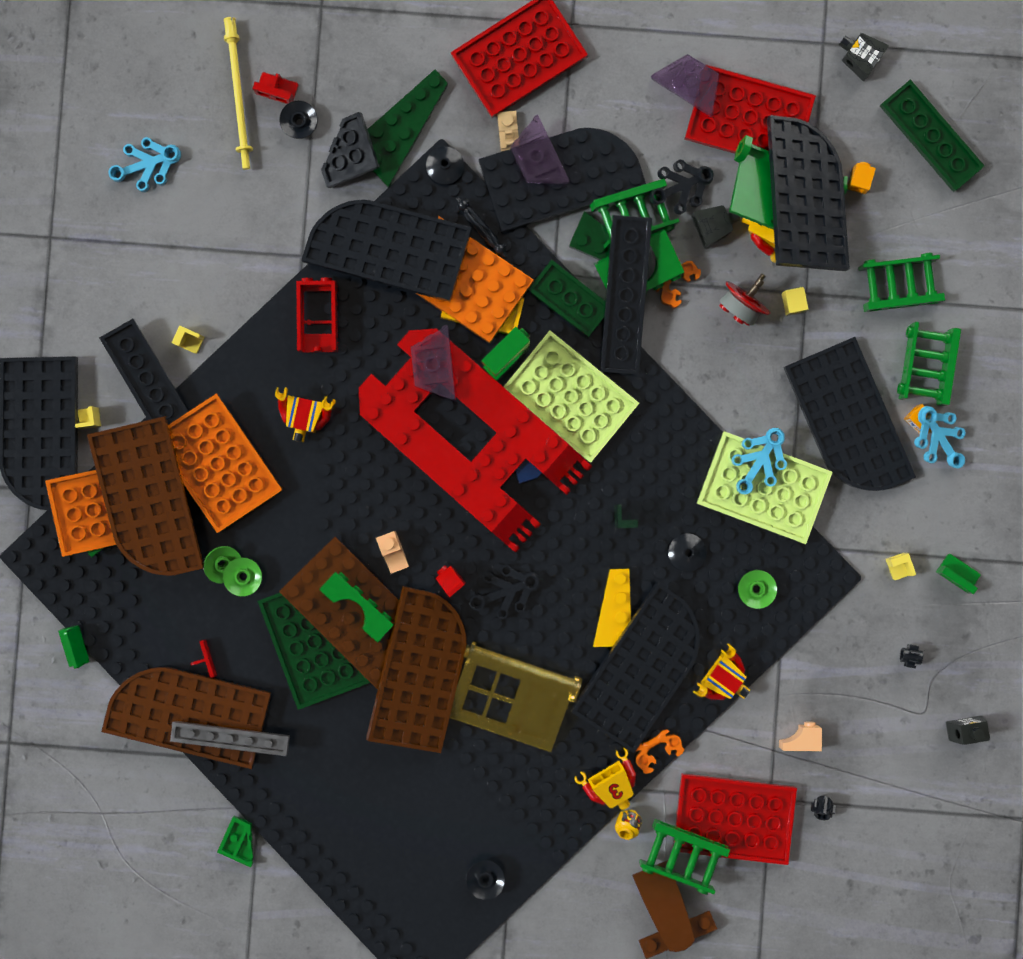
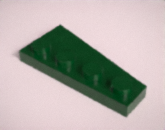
[569,211,610,260]

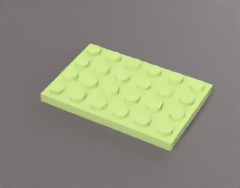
[504,331,639,463]
[696,431,833,544]

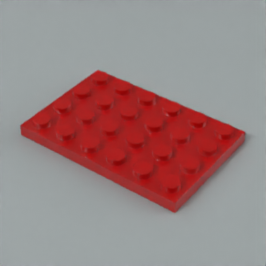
[451,0,588,118]
[684,65,816,154]
[673,773,797,865]

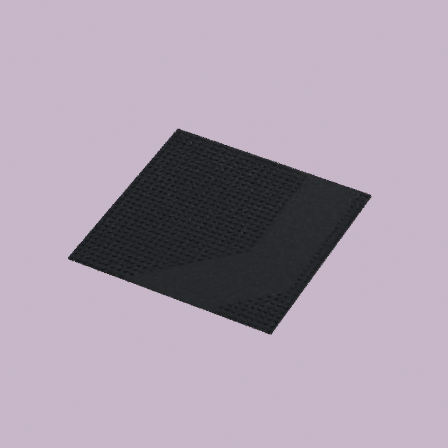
[0,139,861,959]

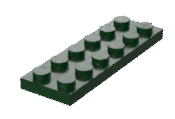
[880,79,985,192]

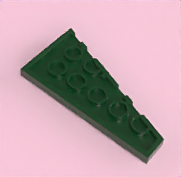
[368,69,448,188]

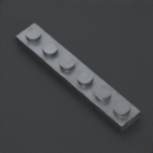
[170,721,290,756]

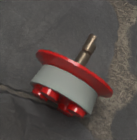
[719,273,770,326]

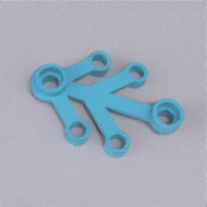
[108,137,181,192]
[914,406,966,468]
[731,428,787,495]

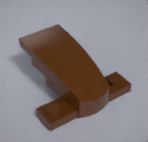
[632,860,717,959]

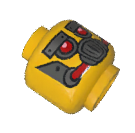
[615,810,642,840]

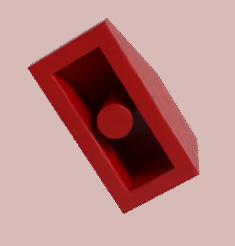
[436,565,466,597]

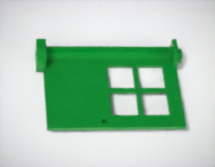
[729,135,848,230]

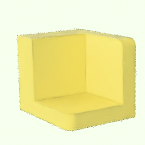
[782,287,808,316]
[172,325,205,354]
[75,406,101,429]
[886,553,916,580]

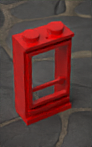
[296,277,338,353]

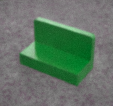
[936,554,981,594]
[58,625,89,669]

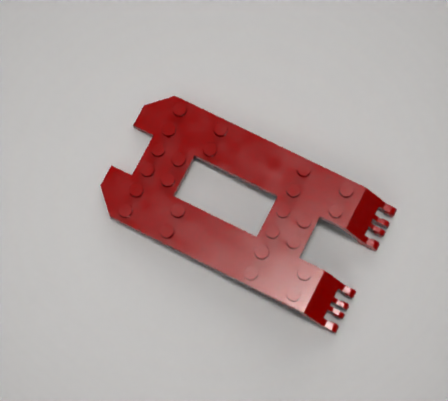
[359,328,592,553]

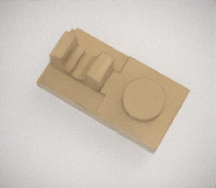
[497,111,520,152]

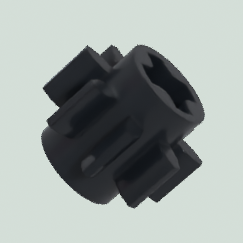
[900,644,923,668]
[811,796,836,821]

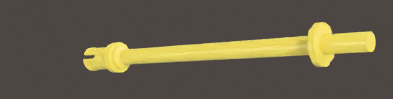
[223,17,253,170]

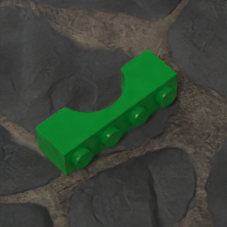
[319,572,393,643]

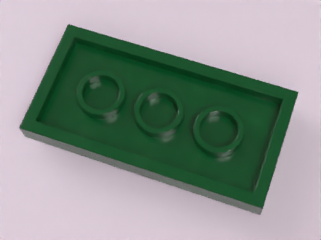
[528,260,605,338]

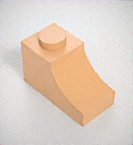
[376,531,409,573]
[779,722,822,751]

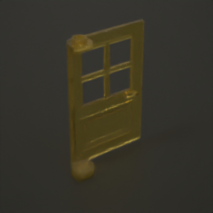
[450,642,582,752]

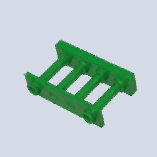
[590,178,680,248]
[858,253,945,312]
[897,322,961,406]
[639,819,730,895]

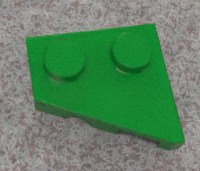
[217,815,253,867]

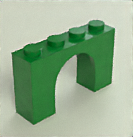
[594,229,684,294]
[481,327,530,381]

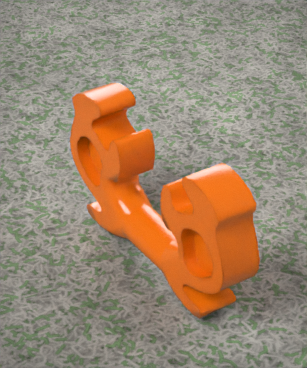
[656,259,701,309]
[635,729,684,774]

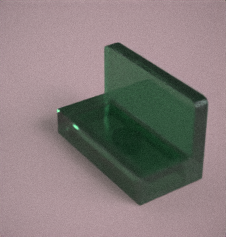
[615,504,638,528]

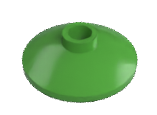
[203,546,241,583]
[223,558,262,596]
[738,570,777,609]

